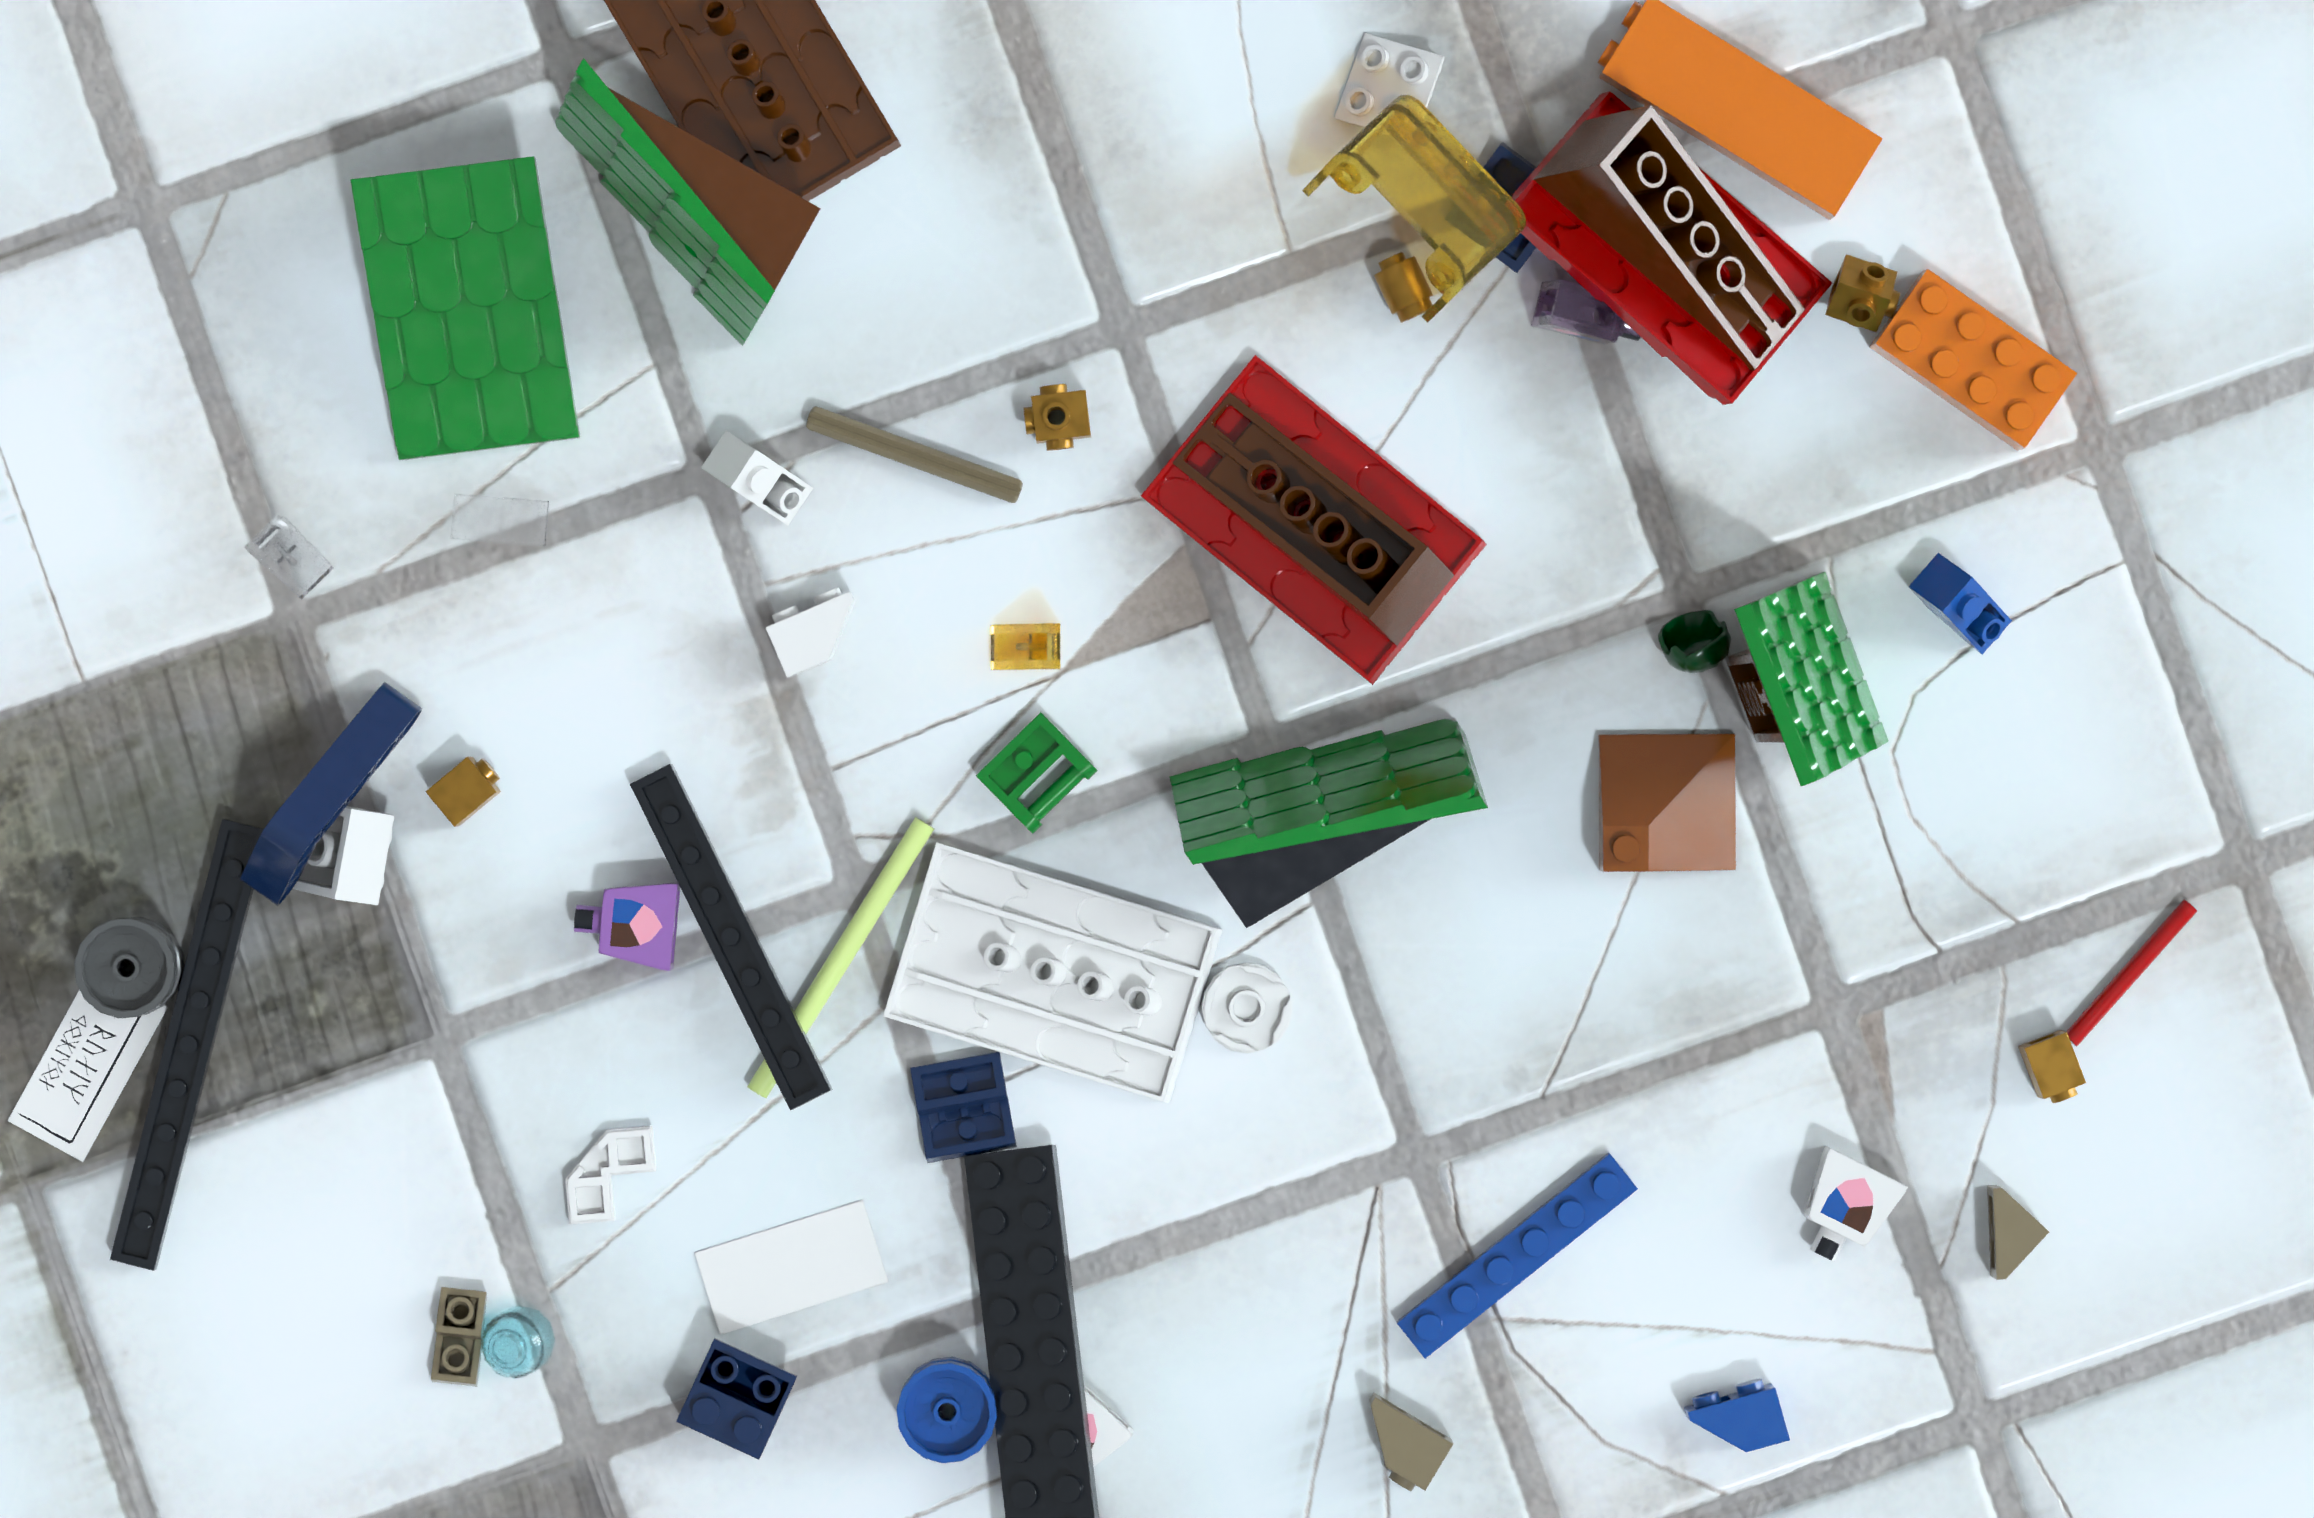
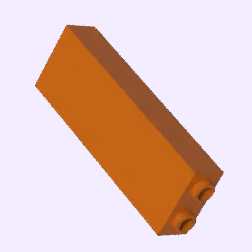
[1597,0,1883,220]

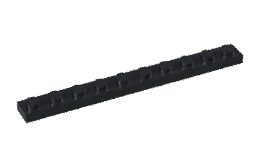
[110,819,264,1271]

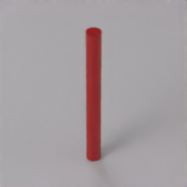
[2066,899,2197,1047]

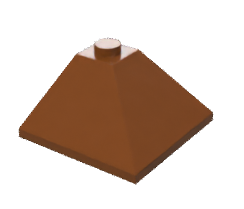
[1598,734,1736,872]

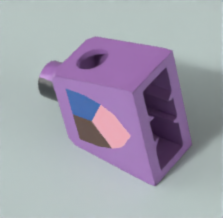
[574,883,680,971]

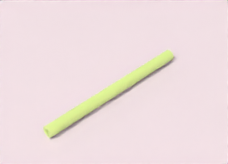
[747,817,934,1098]

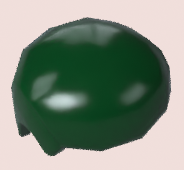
[1658,610,1731,673]

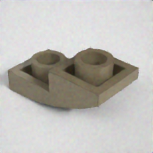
[431,1287,487,1387]

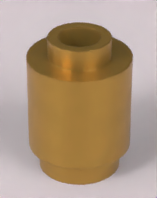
[1374,252,1434,323]

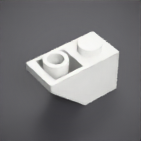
[701,430,813,525]
[766,587,855,678]

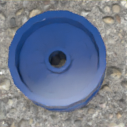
[896,1357,997,1463]

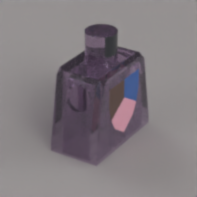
[1531,279,1641,344]

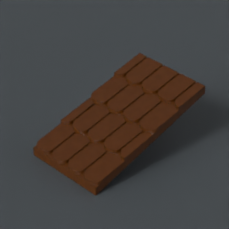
[604,0,901,201]

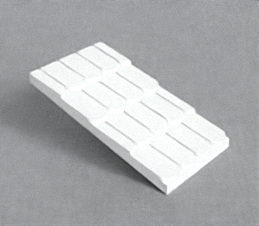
[883,842,1222,1103]

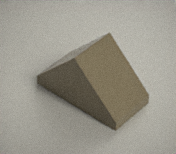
[1987,1185,2049,1280]

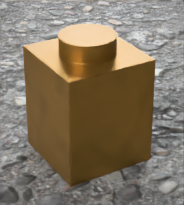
[425,757,501,827]
[2018,1030,2086,1103]

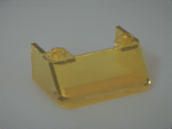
[1302,95,1526,323]

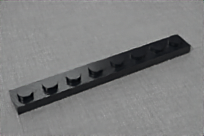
[630,764,833,1110]

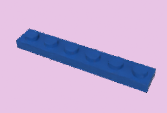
[1396,1153,1638,1359]

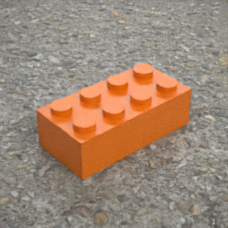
[1869,269,2077,451]

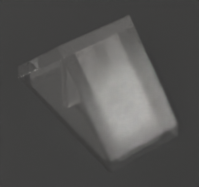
[244,515,334,599]

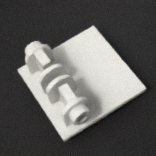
[1334,33,1445,145]

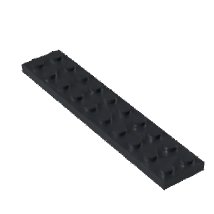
[964,1145,1099,1518]

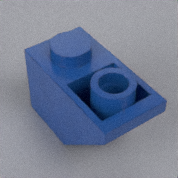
[1908,553,2012,655]
[1684,1379,1790,1453]

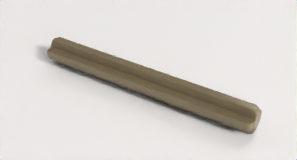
[806,406,1023,503]

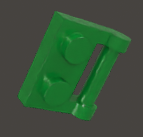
[976,712,1098,834]

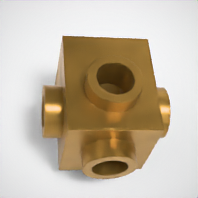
[1825,254,1900,333]
[1023,384,1091,451]

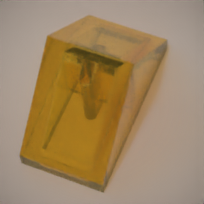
[991,623,1061,670]

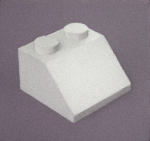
[293,806,394,905]

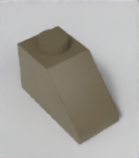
[1369,1392,1453,1491]

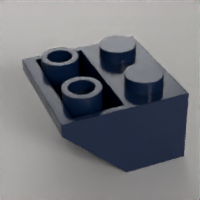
[676,1338,797,1460]

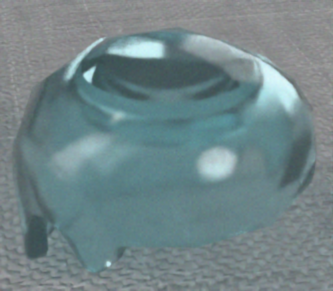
[480,1306,555,1379]

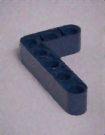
[240,682,422,906]

